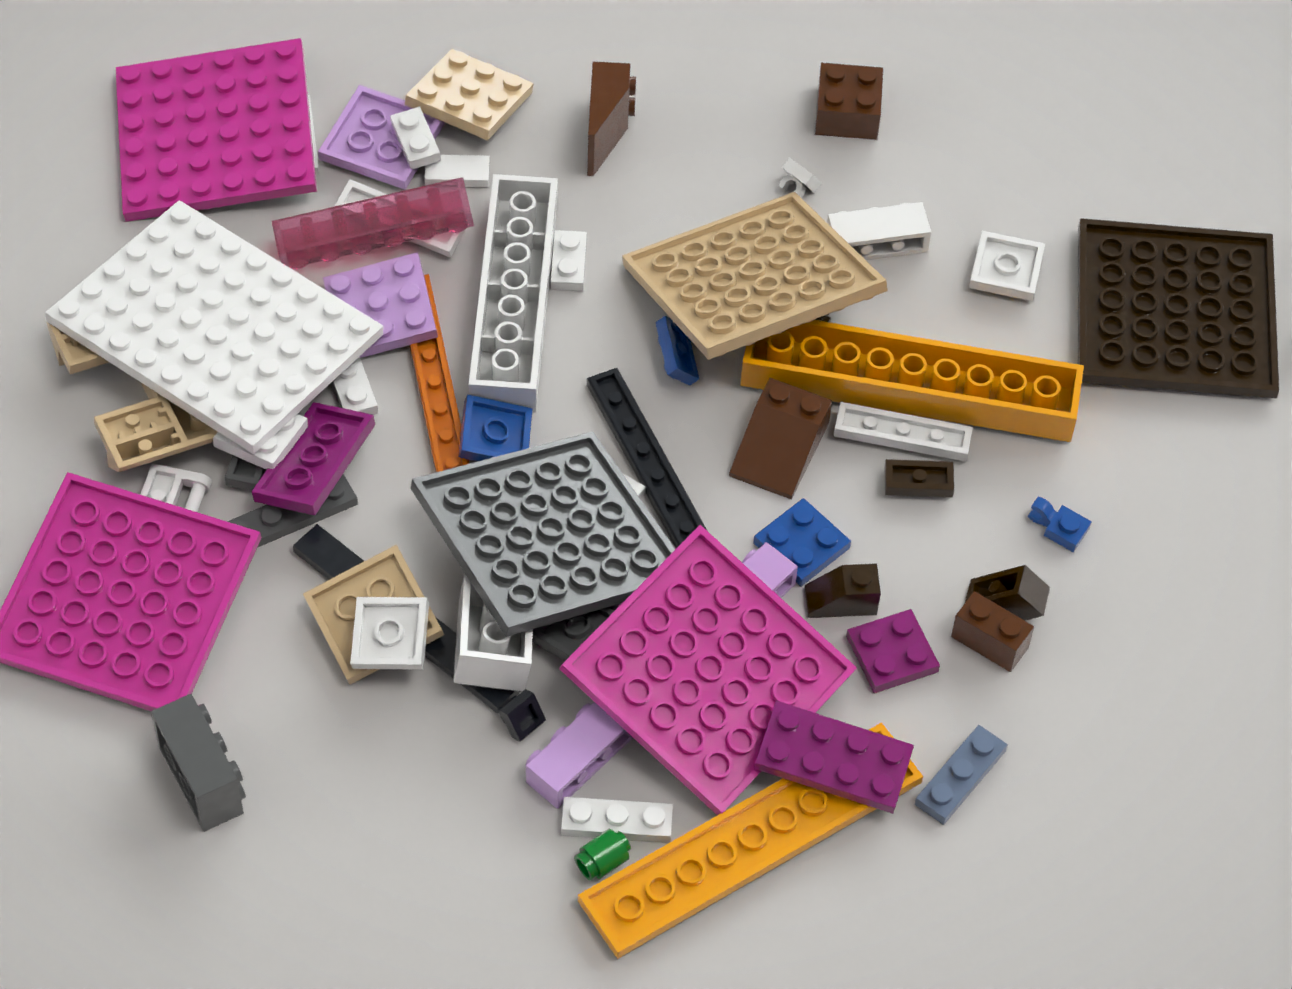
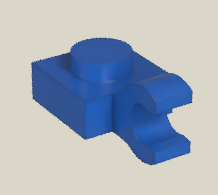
[1028,496,1092,553]

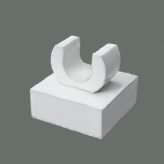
[779,157,822,198]

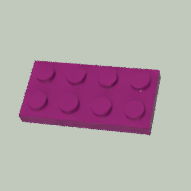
[252,402,376,515]
[754,700,914,814]

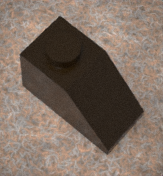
[804,563,881,618]
[965,565,1050,621]

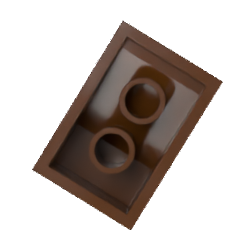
[587,61,636,176]
[729,378,832,500]

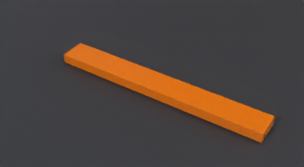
[409,274,470,472]

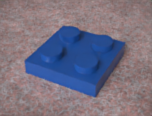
[458,394,533,461]
[753,498,851,587]

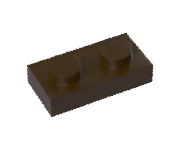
[884,459,954,497]

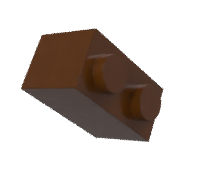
[951,591,1034,672]

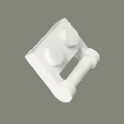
[140,464,212,512]

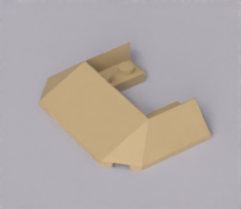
[46,322,217,472]

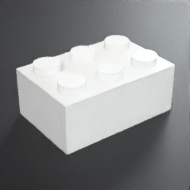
[453,575,533,691]

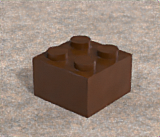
[815,62,883,140]

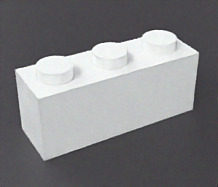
[827,202,931,260]

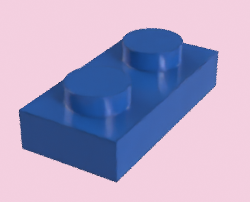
[655,316,699,386]

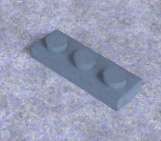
[914,725,1008,825]

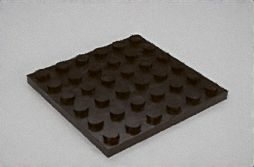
[1078,218,1279,398]

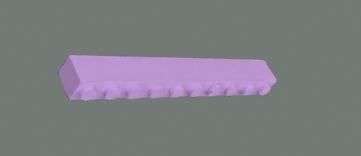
[526,542,798,809]

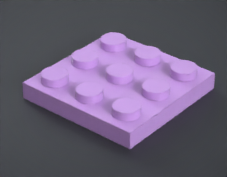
[318,85,445,190]
[323,252,438,358]

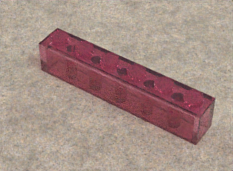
[272,177,474,269]

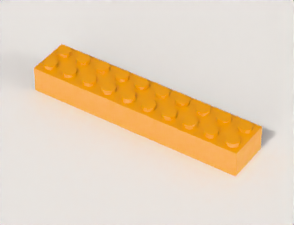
[740,320,1084,442]

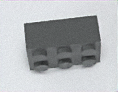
[151,693,246,832]

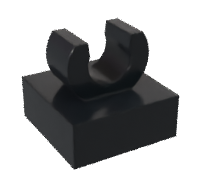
[498,689,546,741]

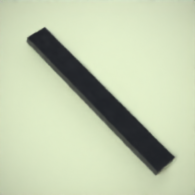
[587,367,707,548]
[293,524,521,714]

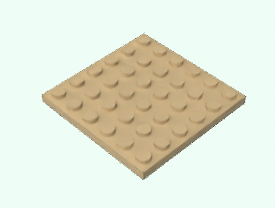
[622,192,888,360]

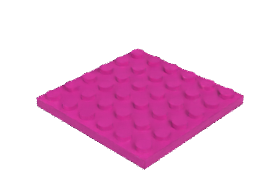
[116,38,317,222]
[0,472,261,711]
[559,525,857,815]

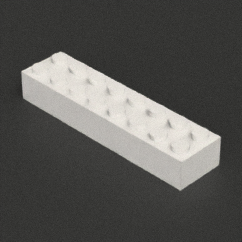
[468,174,558,412]

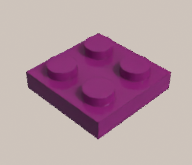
[846,609,940,694]

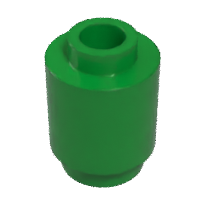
[574,829,631,881]

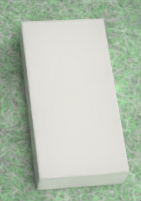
[425,155,490,187]

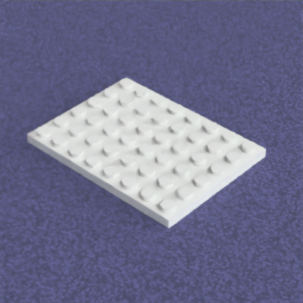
[45,200,384,454]

